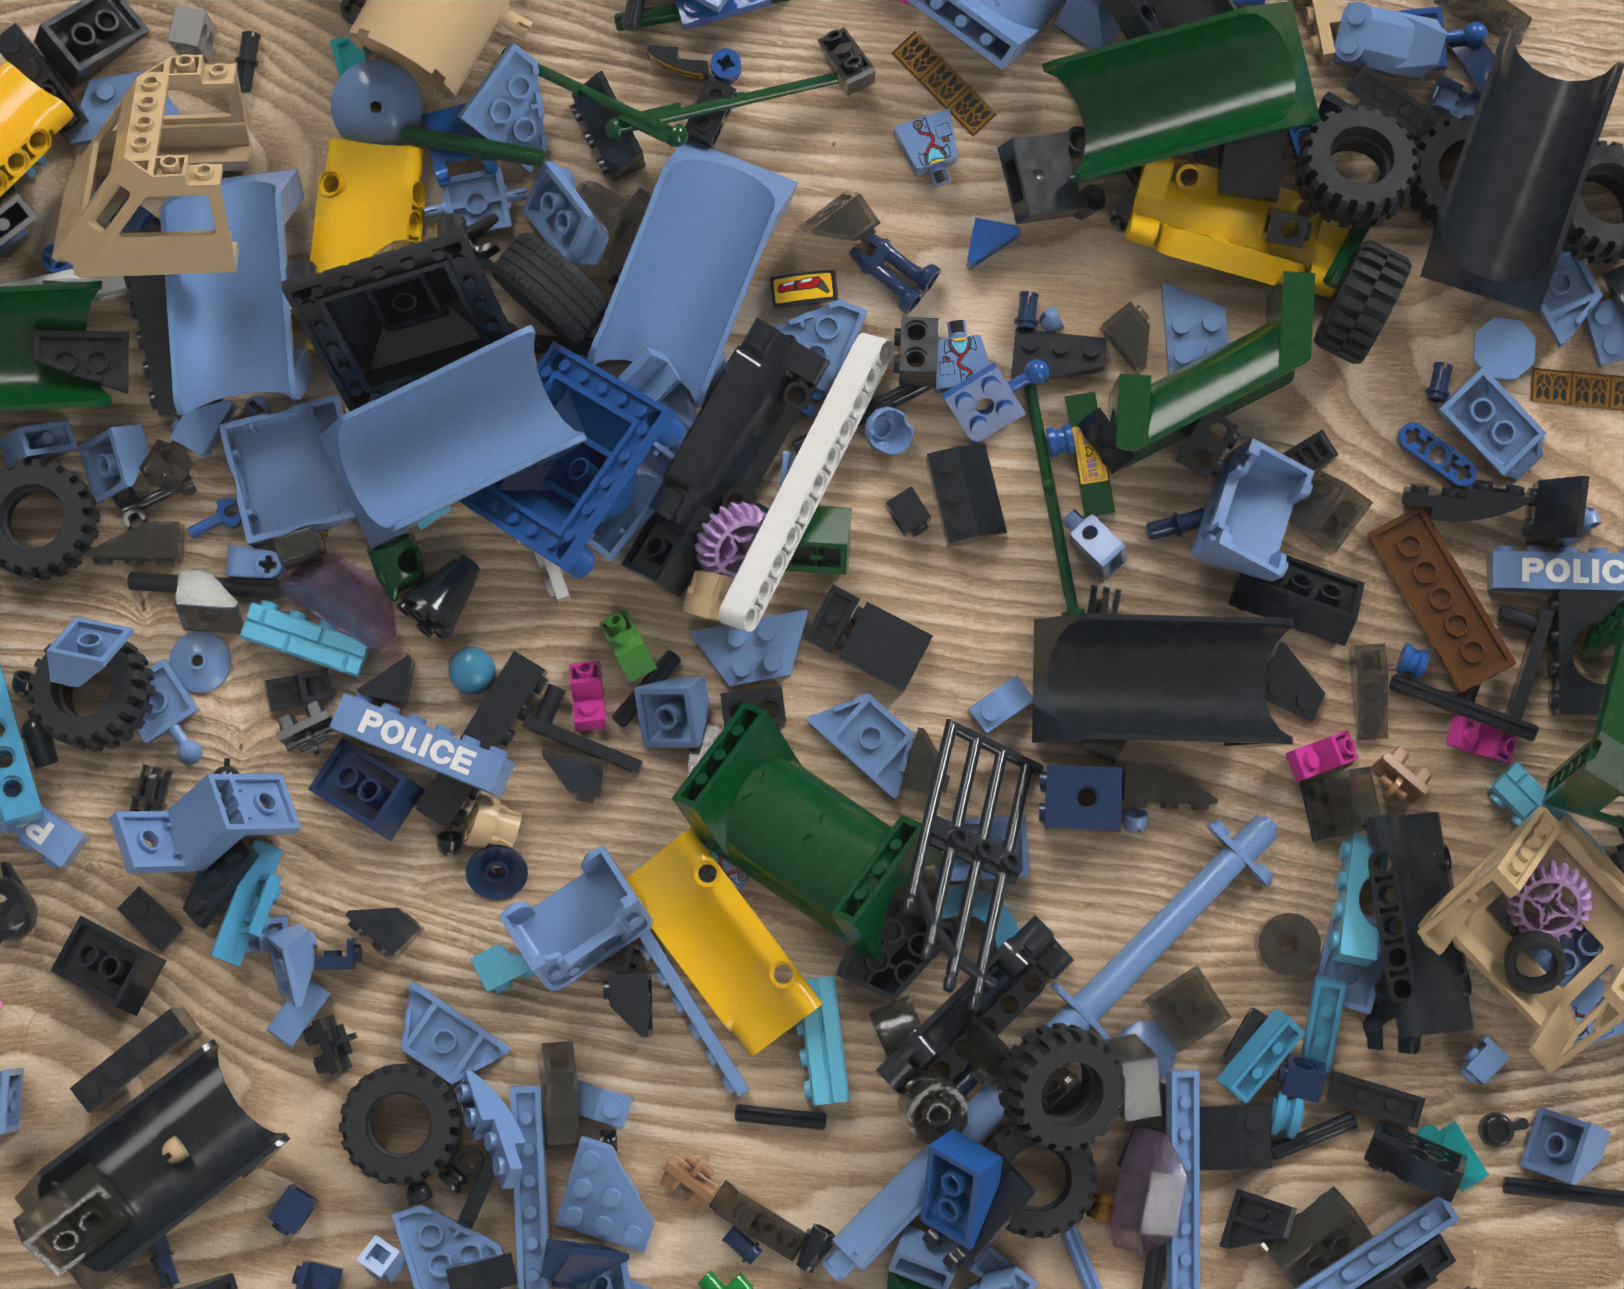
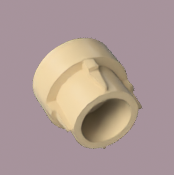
[681,570,734,623]
[463,794,522,849]

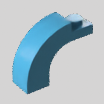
[934,885,1019,950]

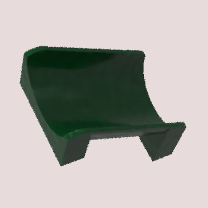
[1042,1,1321,185]
[1107,271,1315,468]
[0,278,112,412]
[672,702,943,962]

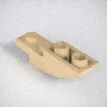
[1294,0,1342,63]

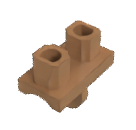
[1371,746,1432,804]
[660,1152,720,1209]

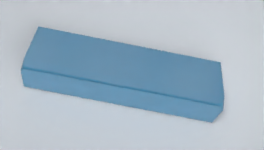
[1217,1009,1306,1105]

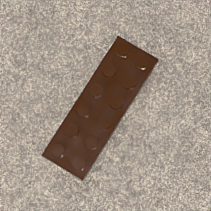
[1367,506,1516,694]

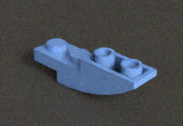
[456,1071,526,1189]

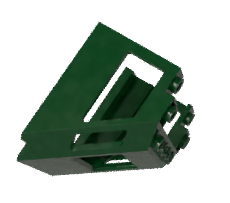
[1542,596,1624,829]

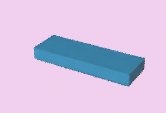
[1300,976,1347,1073]

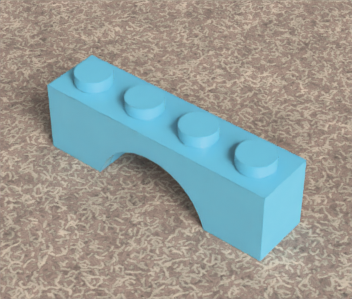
[1328,833,1388,967]
[470,944,535,994]

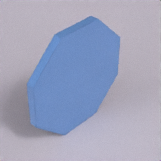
[1473,318,1536,380]

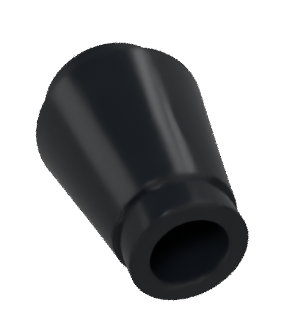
[796,1223,836,1273]

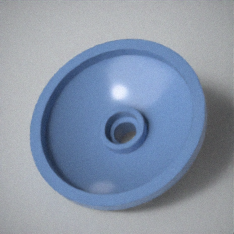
[331,60,423,146]

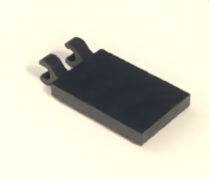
[922,1146,1036,1271]

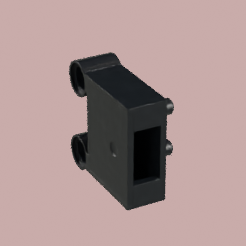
[997,126,1106,224]

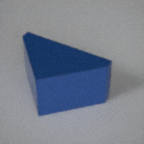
[966,218,1021,271]

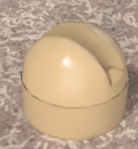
[162,1136,189,1164]

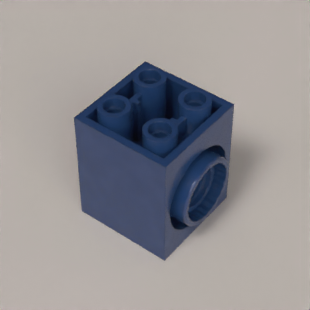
[1039,765,1123,833]

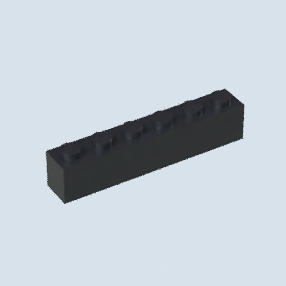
[122,226,198,415]
[416,651,549,830]

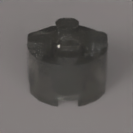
[1254,913,1321,975]
[868,996,922,1058]
[898,1071,968,1144]

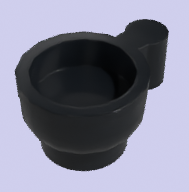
[1478,1112,1529,1147]

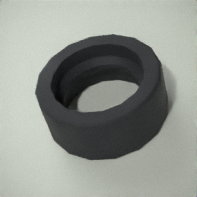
[1504,930,1566,994]

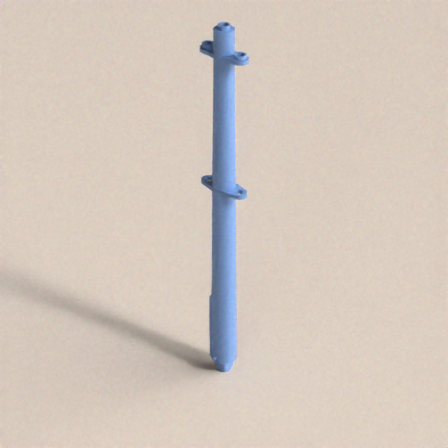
[821,815,1279,1282]

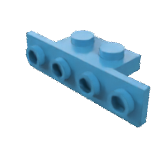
[210,840,283,967]

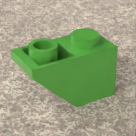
[599,609,657,683]

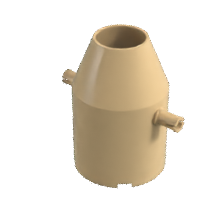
[347,0,534,100]

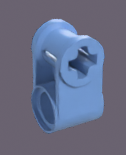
[225,545,288,580]

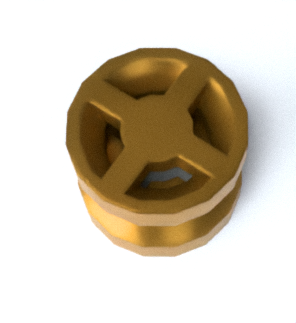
[1086,1192,1123,1224]

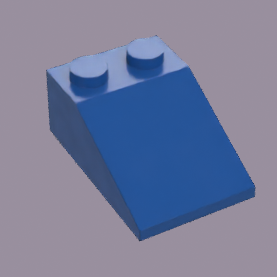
[920,1129,1003,1250]

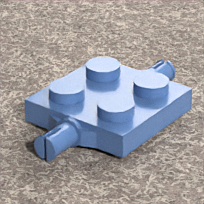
[424,167,528,234]

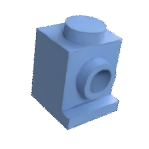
[1459,1035,1510,1085]
[356,1235,407,1283]

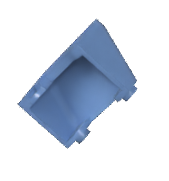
[1191,438,1314,582]
[498,845,653,991]

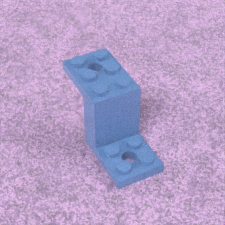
[109,774,301,873]

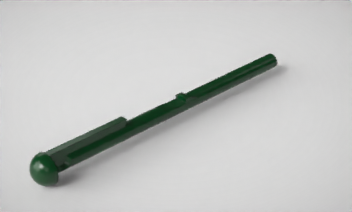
[501,48,688,147]
[605,72,839,141]
[1024,385,1085,616]

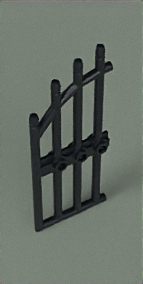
[902,719,1044,1013]

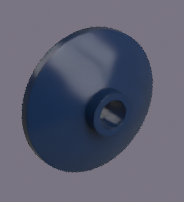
[465,845,528,899]

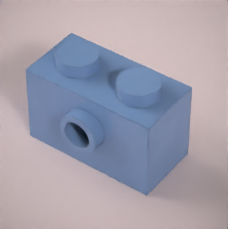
[888,1225,958,1289]

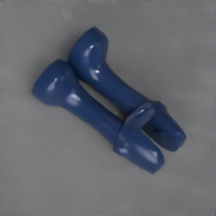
[849,231,941,315]

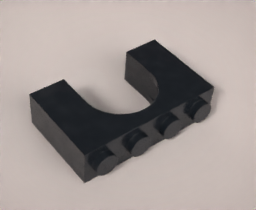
[1548,590,1624,717]
[69,1007,203,1113]

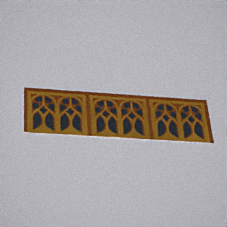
[891,31,997,137]
[1530,368,1624,409]

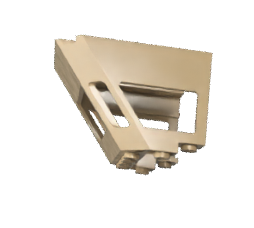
[52,54,252,278]
[1417,806,1624,1074]

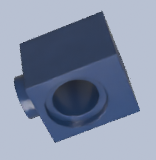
[1277,1053,1326,1103]
[268,1184,319,1236]

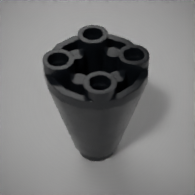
[397,555,480,640]

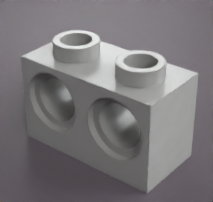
[168,5,216,63]

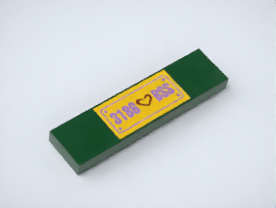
[1064,392,1115,518]

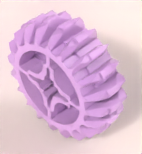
[694,501,767,578]
[1506,859,1593,942]

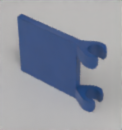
[422,103,498,187]

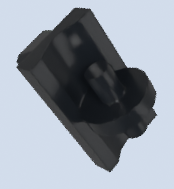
[277,700,334,755]
[303,1014,358,1074]

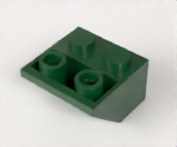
[785,506,852,575]

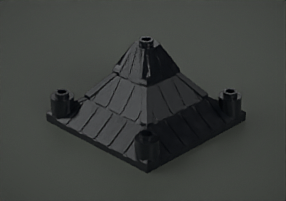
[281,213,519,412]

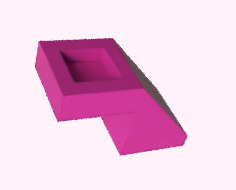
[569,661,606,732]
[1446,715,1517,764]
[1285,730,1359,782]

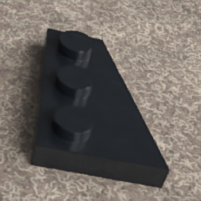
[1010,328,1107,383]
[33,330,129,394]
[182,837,260,929]

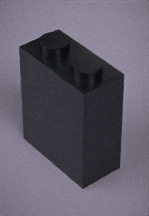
[836,602,933,693]

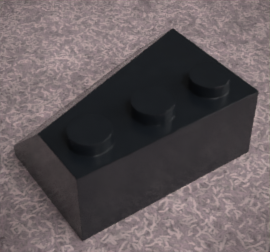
[835,898,956,1002]
[1364,1119,1468,1203]

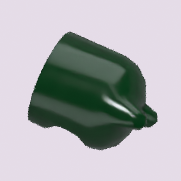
[367,533,425,602]

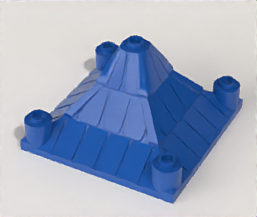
[459,341,685,578]

